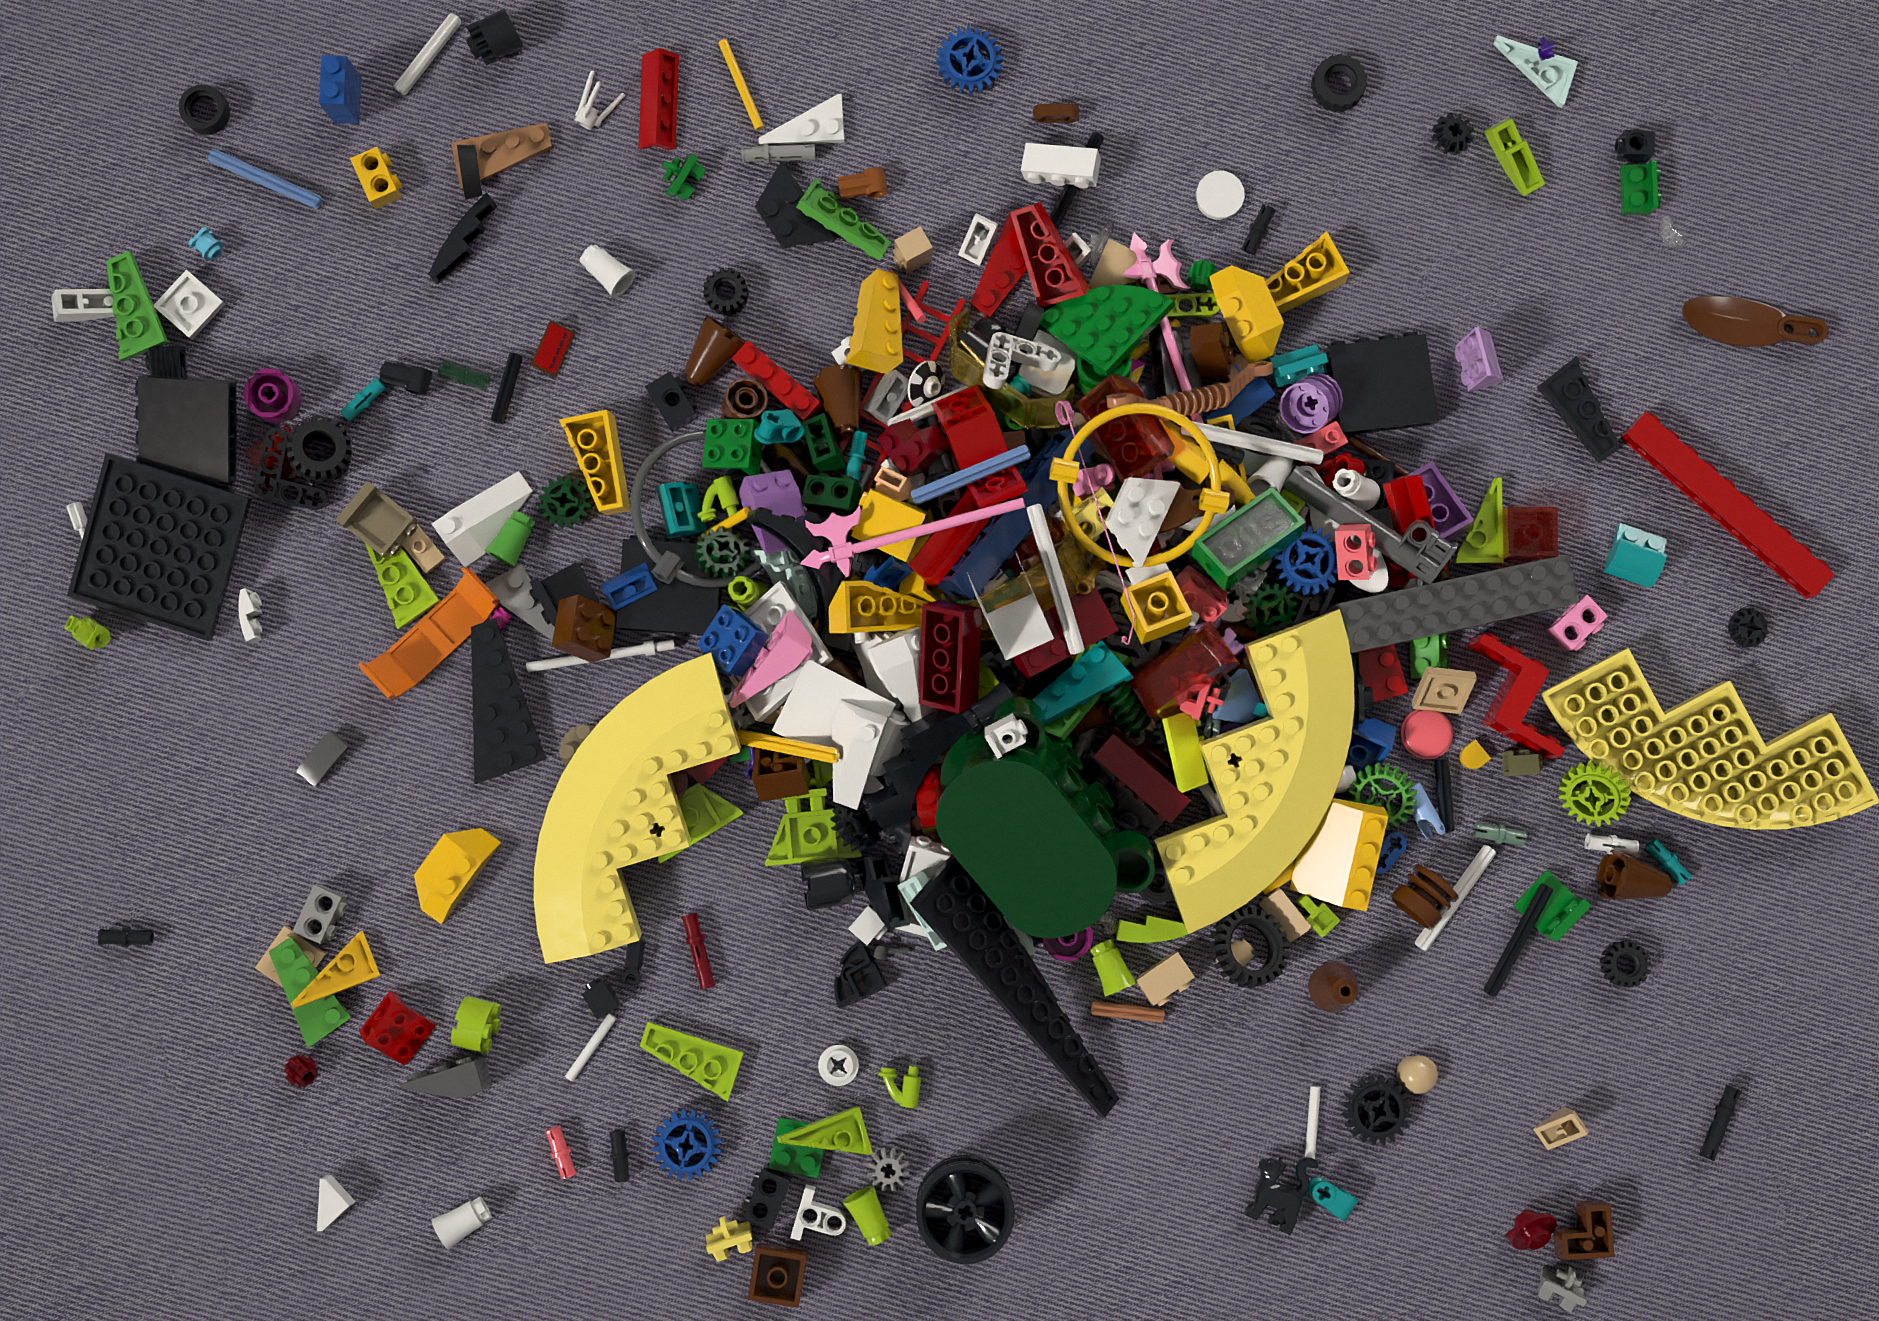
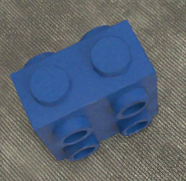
[697,604,770,677]

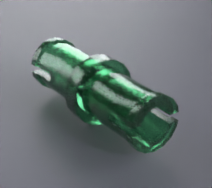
[438,360,491,391]

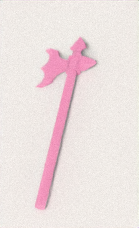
[1123,232,1203,423]
[800,498,1025,577]

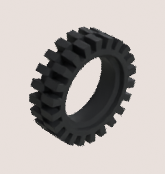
[1209,907,1290,988]

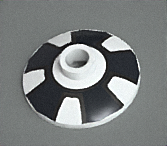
[908,361,945,407]

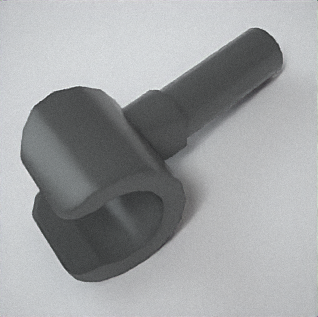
[872,945,909,960]

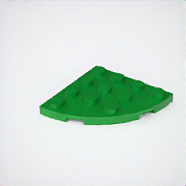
[1038,285,1175,376]

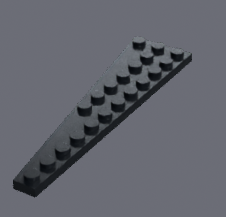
[909,854,1120,1118]

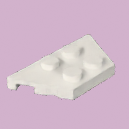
[1105,477,1180,569]

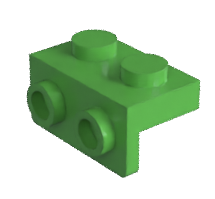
[1410,634,1450,679]

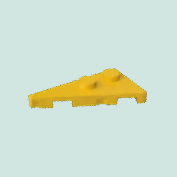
[291,931,380,1009]

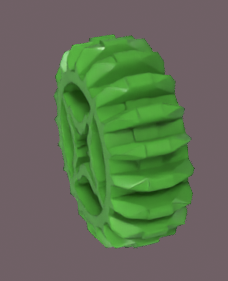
[1348,762,1417,830]

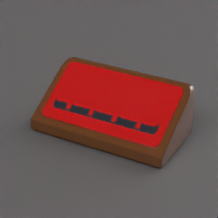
[531,320,576,377]

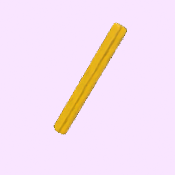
[736,729,841,763]

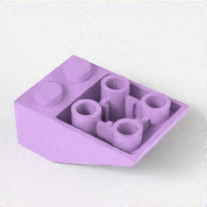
[1455,327,1503,392]

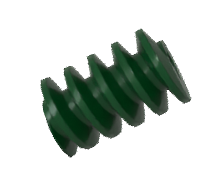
[1100,680,1152,734]

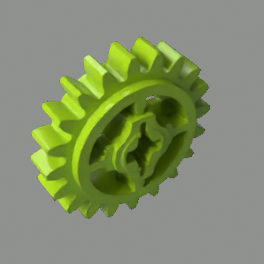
[1559,760,1631,827]

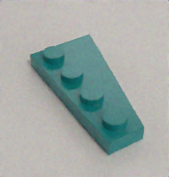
[1033,640,1134,726]

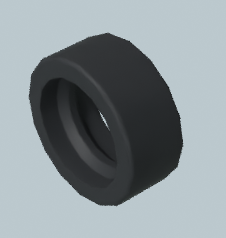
[179,85,230,135]

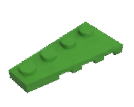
[269,936,351,1048]

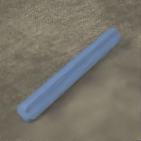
[208,149,322,209]
[911,445,1031,505]

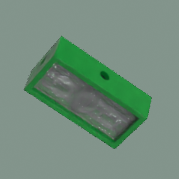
[1191,487,1306,591]

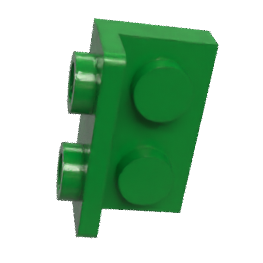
[1620,160,1661,215]

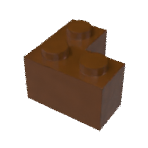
[1190,322,1236,378]
[752,747,810,802]
[1553,1200,1615,1260]

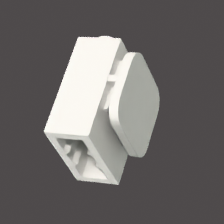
[1018,329,1078,406]

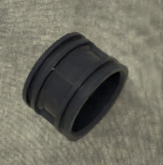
[916,1155,1015,1264]

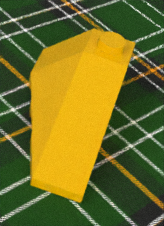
[829,580,928,633]

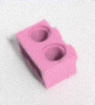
[1545,595,1608,652]

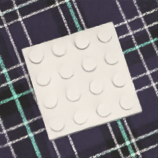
[729,581,833,722]

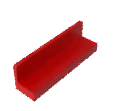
[638,48,679,151]
[1383,475,1447,579]
[909,490,991,585]

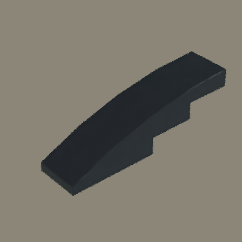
[428,192,498,284]

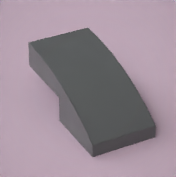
[296,730,350,787]

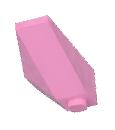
[729,609,813,708]

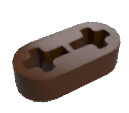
[1033,104,1079,123]

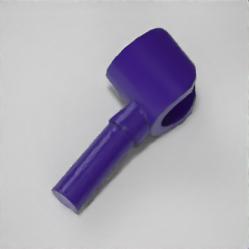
[1538,37,1554,61]
[746,746,755,779]

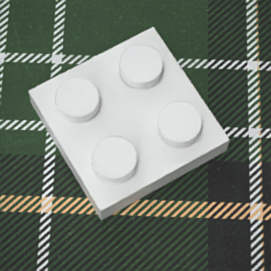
[154,270,225,340]

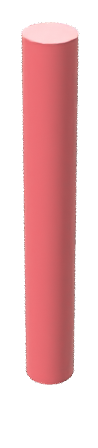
[887,270,926,323]

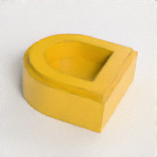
[1459,739,1491,769]

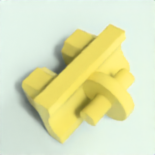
[706,1216,752,1262]

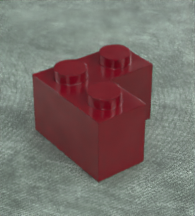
[877,418,950,478]

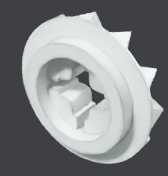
[818,1045,859,1086]

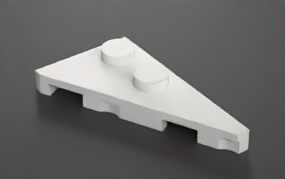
[759,94,844,146]

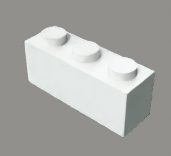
[1021,143,1101,188]

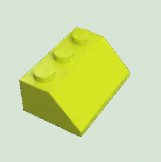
[1162,709,1210,793]

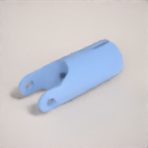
[1400,782,1445,839]

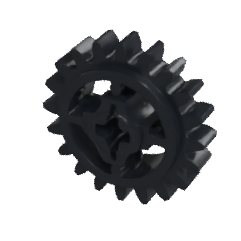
[1341,1074,1413,1146]

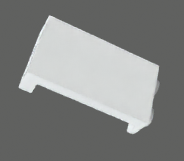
[896,836,952,937]

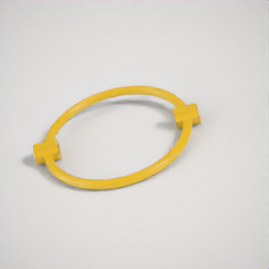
[1049,403,1230,568]

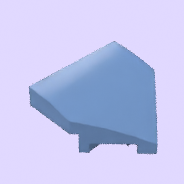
[1212,669,1261,724]

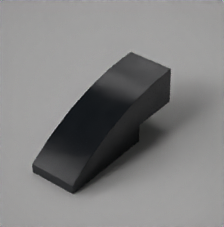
[856,854,910,929]

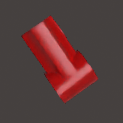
[1322,455,1364,493]

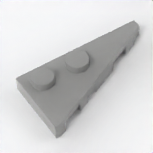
[485,564,555,641]

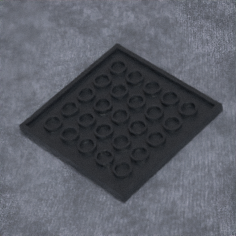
[67,453,252,641]

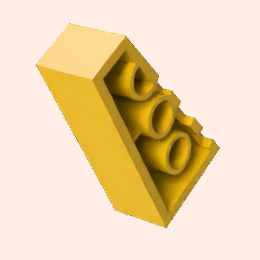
[1266,231,1350,314]
[845,269,903,374]
[559,410,631,515]

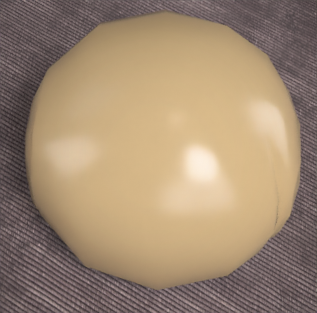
[1396,1056,1438,1094]

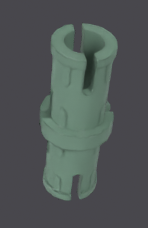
[1473,822,1527,847]

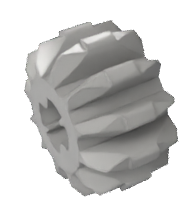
[867,1147,909,1191]

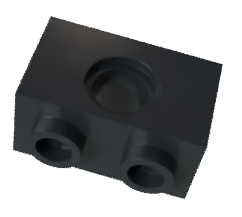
[645,372,698,433]

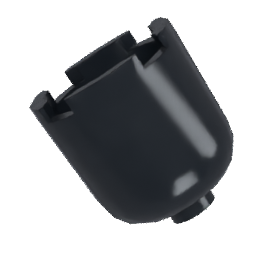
[801,857,860,910]

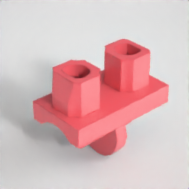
[1180,674,1225,721]

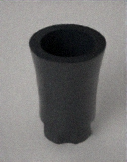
[961,681,1014,735]

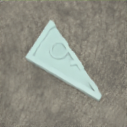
[1493,35,1578,108]

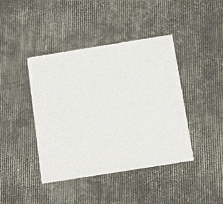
[772,659,896,747]

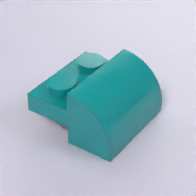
[1265,344,1328,387]
[656,482,708,538]
[1604,523,1667,589]

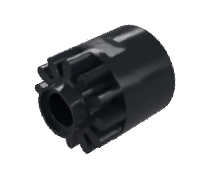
[465,8,524,65]

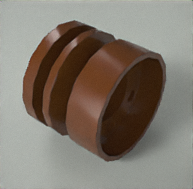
[1390,864,1459,930]

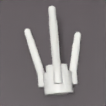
[574,71,625,130]

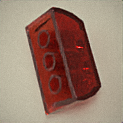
[1076,374,1175,485]
[1128,621,1240,722]

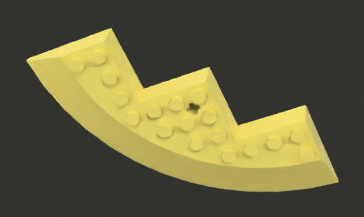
[1153,609,1355,934]
[1540,648,1879,830]
[533,652,741,964]

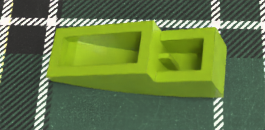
[1484,119,1545,196]
[1115,915,1188,943]

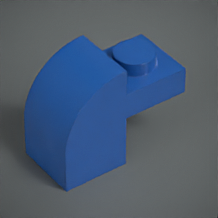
[863,556,912,593]

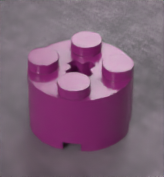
[243,368,302,423]
[1041,926,1093,962]

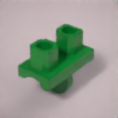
[662,153,706,200]

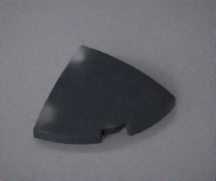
[834,940,888,1009]

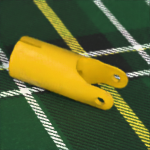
[1207,459,1256,506]

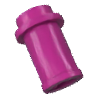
[490,607,512,630]

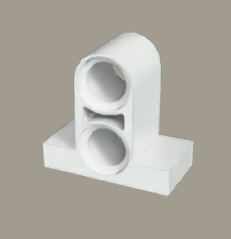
[790,1184,847,1241]

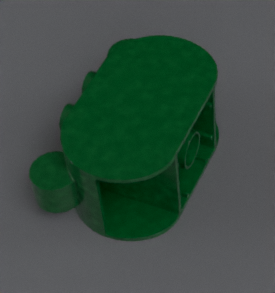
[936,697,1155,938]

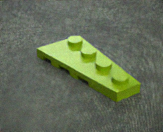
[365,543,440,630]
[640,1021,744,1102]

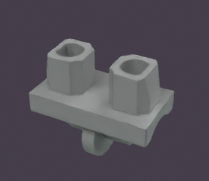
[1537,1267,1587,1312]

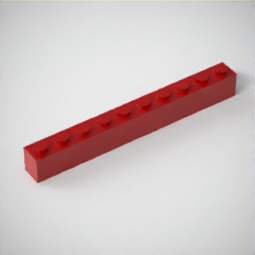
[1619,412,1835,599]

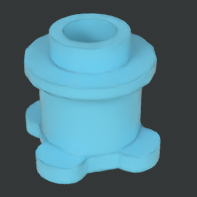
[188,227,223,260]

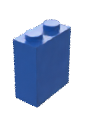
[319,55,361,124]

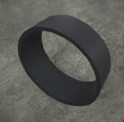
[457,145,482,200]
[1013,300,1044,353]

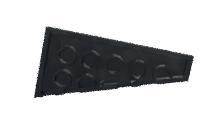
[471,618,547,785]

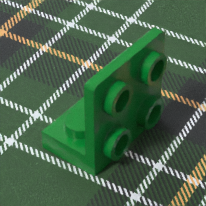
[702,419,763,476]
[1513,871,1592,942]

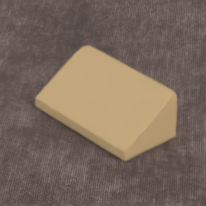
[1258,888,1312,943]

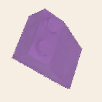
[1407,462,1474,542]
[738,470,805,554]

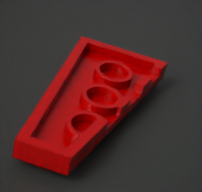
[970,212,1027,317]

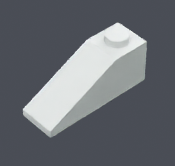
[51,289,116,322]

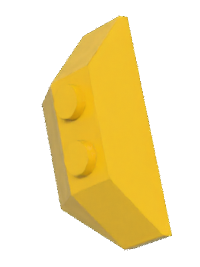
[1210,265,1284,364]
[414,828,502,925]

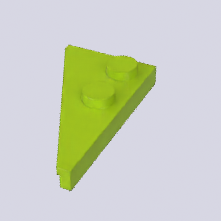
[1454,477,1504,564]
[777,1106,873,1155]

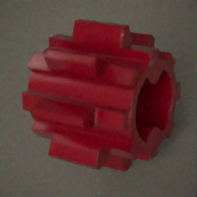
[284,1054,318,1088]

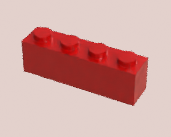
[731,340,825,422]

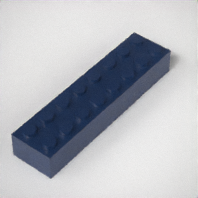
[937,428,1096,601]

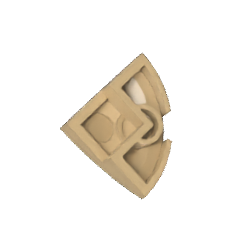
[1089,239,1138,288]

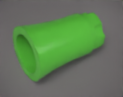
[484,510,535,568]

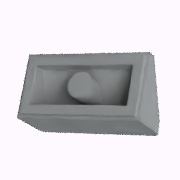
[863,369,909,425]

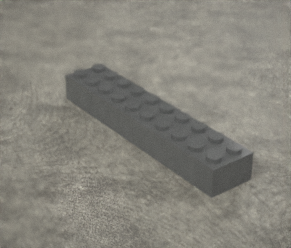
[1329,555,1580,654]

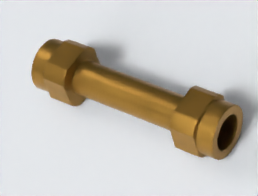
[1076,555,1109,594]

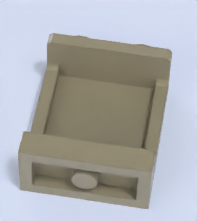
[335,481,419,560]

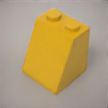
[851,488,927,562]

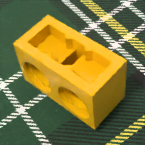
[350,147,402,209]

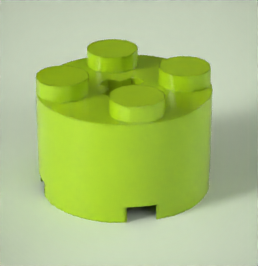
[451,996,501,1054]

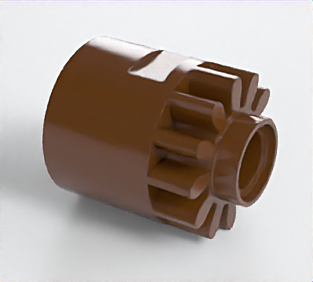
[720,378,768,423]

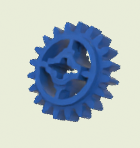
[936,26,1003,95]
[1272,525,1338,596]
[652,1108,723,1181]

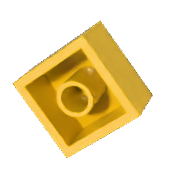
[1120,571,1193,644]

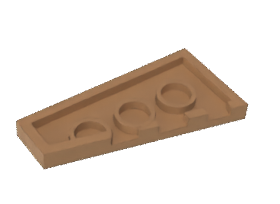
[451,123,553,192]

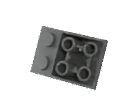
[400,1054,492,1099]

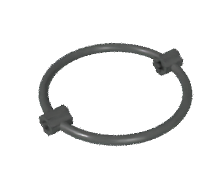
[631,430,774,587]

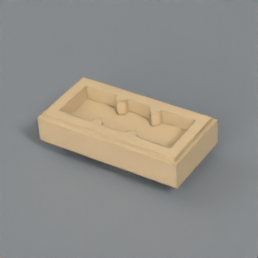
[401,524,446,574]

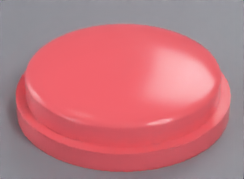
[1400,709,1453,759]

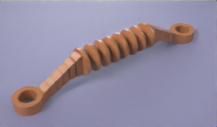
[1106,362,1273,421]

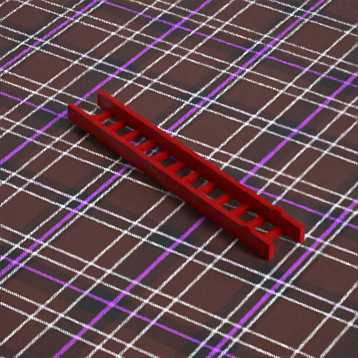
[805,281,966,516]

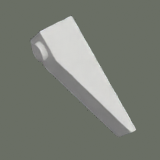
[432,471,533,568]
[867,626,938,723]
[832,700,888,810]

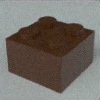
[552,595,617,663]
[748,1242,808,1308]

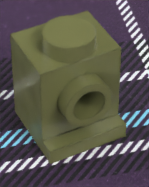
[1501,750,1543,777]

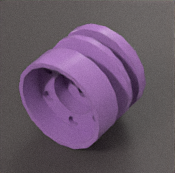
[1279,373,1343,434]

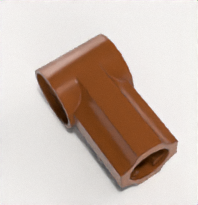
[837,167,888,199]

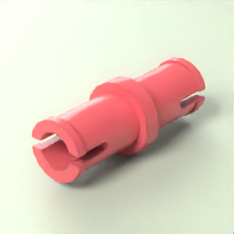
[545,1125,577,1179]

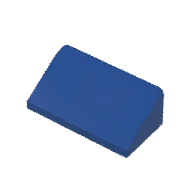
[601,563,659,611]

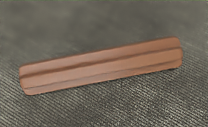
[1090,1001,1165,1023]

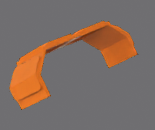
[358,567,501,701]

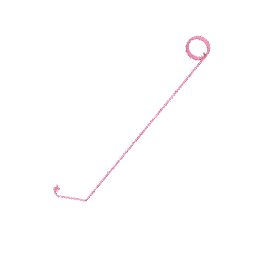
[1055,400,1135,645]

